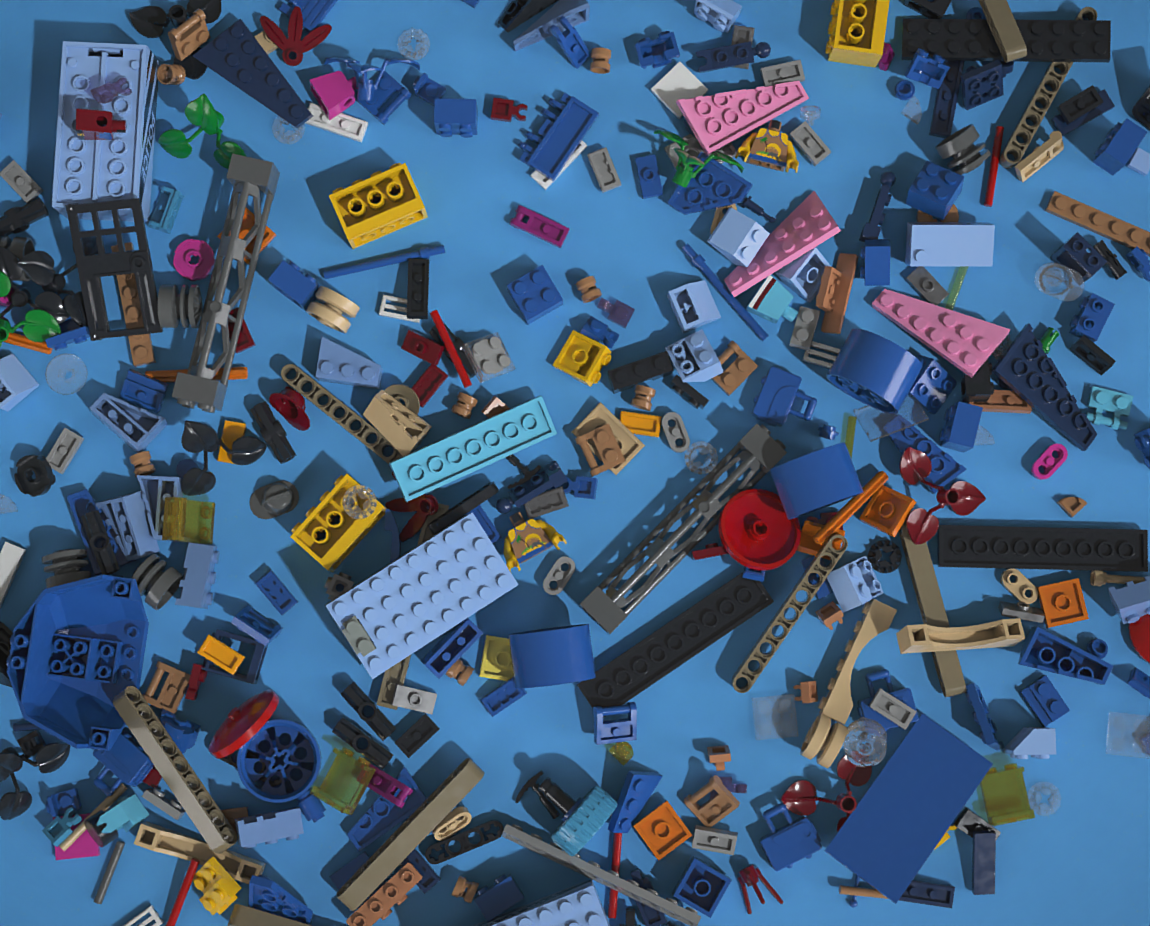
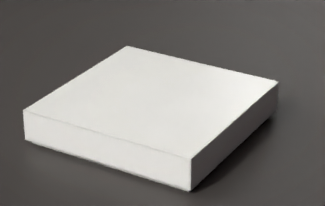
[651,61,708,119]

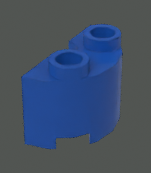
[635,31,680,69]
[904,48,950,89]
[159,709,201,754]

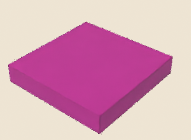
[53,813,100,860]

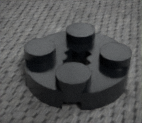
[14,454,56,497]

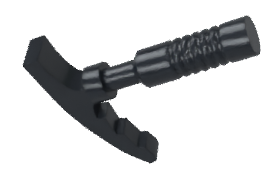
[505,454,542,489]
[516,770,560,819]

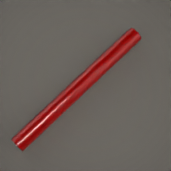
[984,126,1004,207]
[430,310,472,388]
[608,833,622,918]
[166,858,200,926]

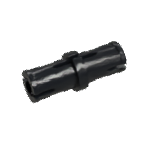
[1093,240,1127,280]

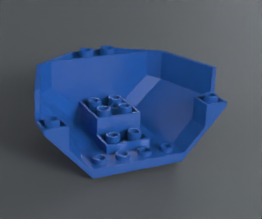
[7,575,149,751]

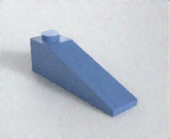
[513,0,590,51]

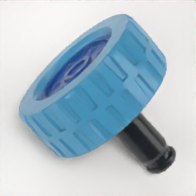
[538,777,618,856]

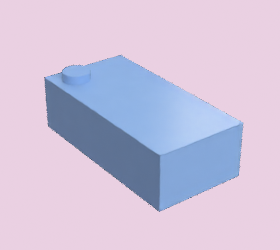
[905,222,995,266]

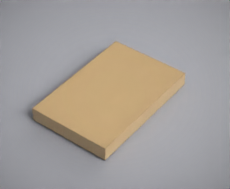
[572,402,645,475]

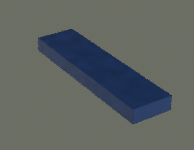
[929,60,964,138]

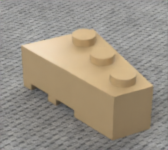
[363,390,432,456]

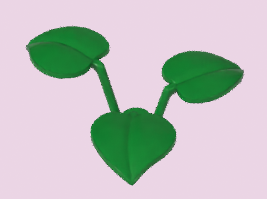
[158,94,247,169]
[654,129,744,188]
[0,271,61,347]

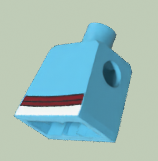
[746,275,798,324]

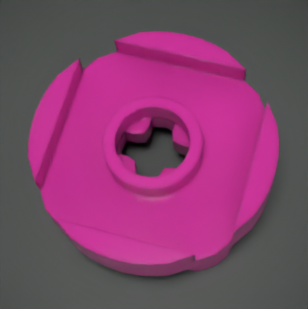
[173,239,215,281]

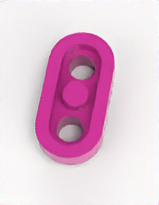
[1031,443,1068,480]

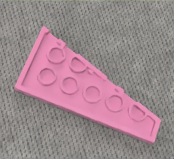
[676,81,809,156]
[724,191,841,297]
[872,289,1011,378]

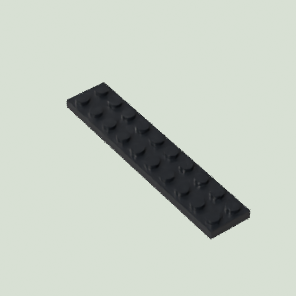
[902,19,1111,63]
[938,525,1148,572]
[577,572,774,718]

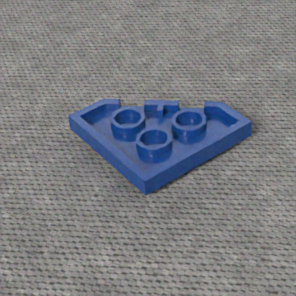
[667,151,753,215]
[248,875,313,925]

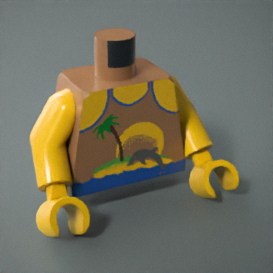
[735,120,799,173]
[503,512,567,574]

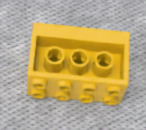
[825,0,890,68]
[329,163,428,249]
[290,474,387,572]

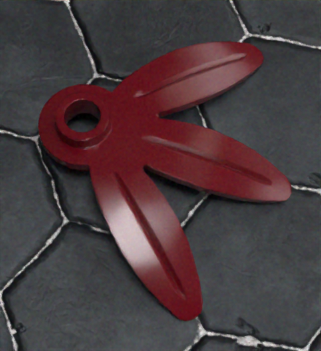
[260,6,332,66]
[385,471,438,542]

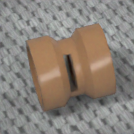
[590,47,611,74]
[157,64,186,85]
[575,276,602,303]
[631,385,656,411]
[451,392,478,419]
[129,451,156,478]
[445,659,474,686]
[451,875,479,904]

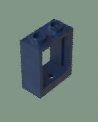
[1050,232,1108,286]
[203,629,268,684]

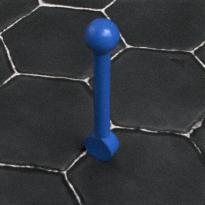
[849,875,860,908]

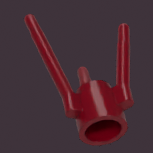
[738,865,783,914]

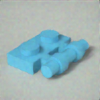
[1085,386,1133,430]

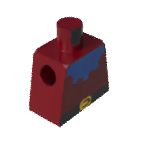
[76,109,126,140]

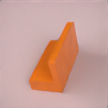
[796,520,845,560]

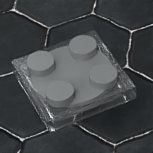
[462,332,515,383]

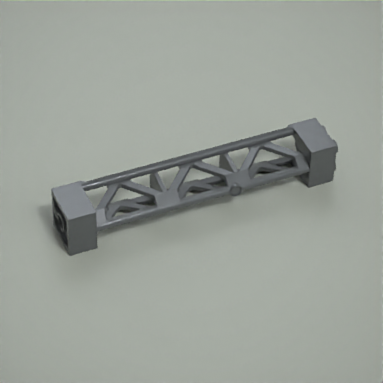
[172,154,280,413]
[579,424,787,635]

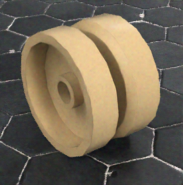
[306,286,360,334]
[800,714,848,769]

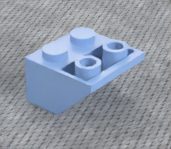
[693,0,742,33]
[667,280,721,334]
[665,329,723,382]
[0,354,39,412]
[827,555,884,613]
[1003,727,1056,759]

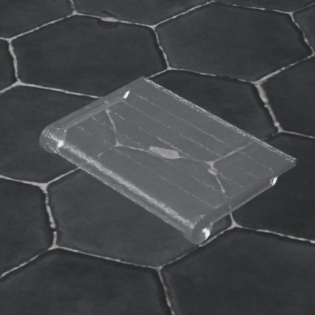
[853,395,929,442]

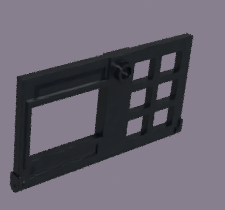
[65,198,163,341]

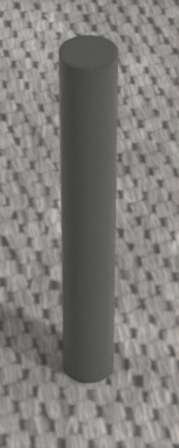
[94,840,125,904]

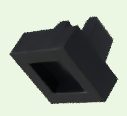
[17,730,46,759]

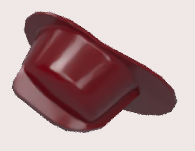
[269,386,310,431]

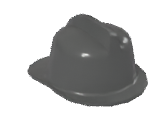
[250,481,299,519]

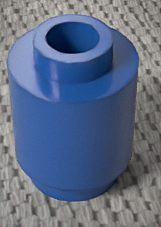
[297,790,326,823]

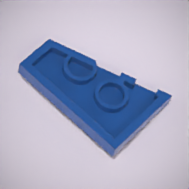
[965,683,1005,751]
[608,771,662,833]

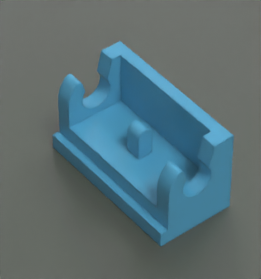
[148,186,184,234]

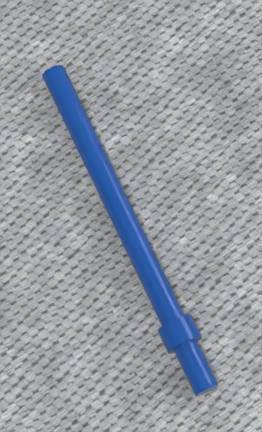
[682,243,769,341]
[323,245,445,279]

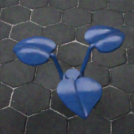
[324,57,420,101]

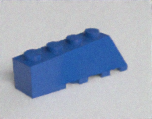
[1018,627,1113,685]

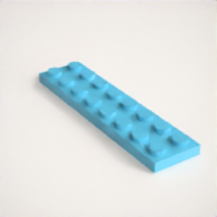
[389,396,557,502]

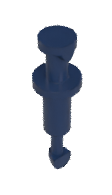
[742,196,776,223]

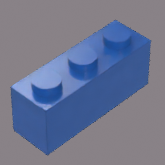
[421,618,483,679]

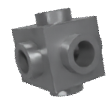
[324,572,354,600]

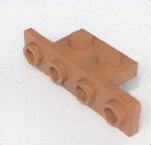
[815,253,859,334]
[346,862,423,926]

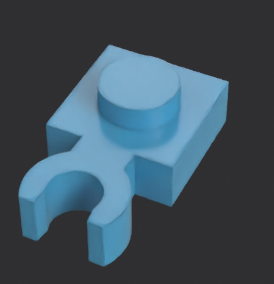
[42,807,82,847]

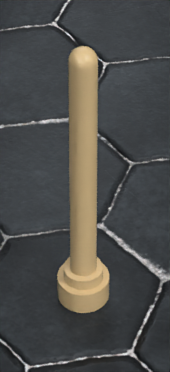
[1090,570,1145,586]

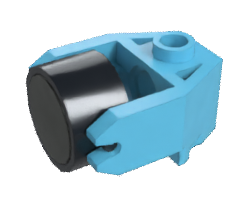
[84,794,149,847]

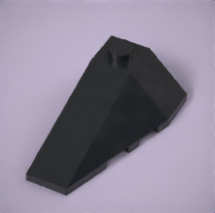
[498,0,558,32]

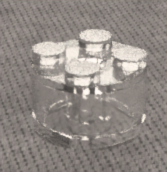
[843,717,887,767]

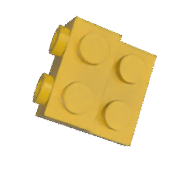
[553,330,611,387]
[192,856,242,915]

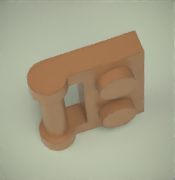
[168,8,211,61]
[711,341,758,396]
[575,423,626,477]
[142,660,190,714]
[684,775,740,828]

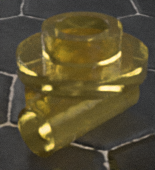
[609,742,633,766]

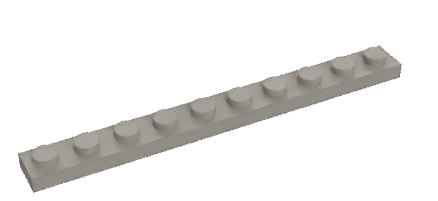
[502,824,701,926]

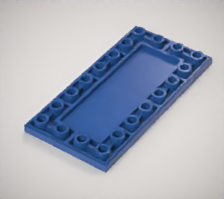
[825,713,993,904]

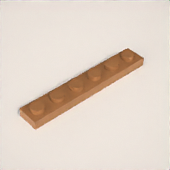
[1045,191,1150,257]
[111,242,156,367]

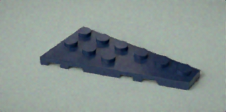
[193,19,313,129]
[992,323,1097,451]

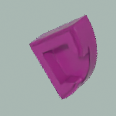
[879,42,895,71]

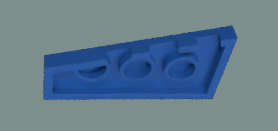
[882,415,966,494]
[67,489,136,575]
[347,767,427,852]

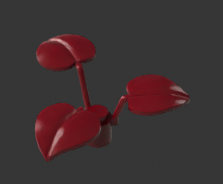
[900,447,986,545]
[781,750,872,832]

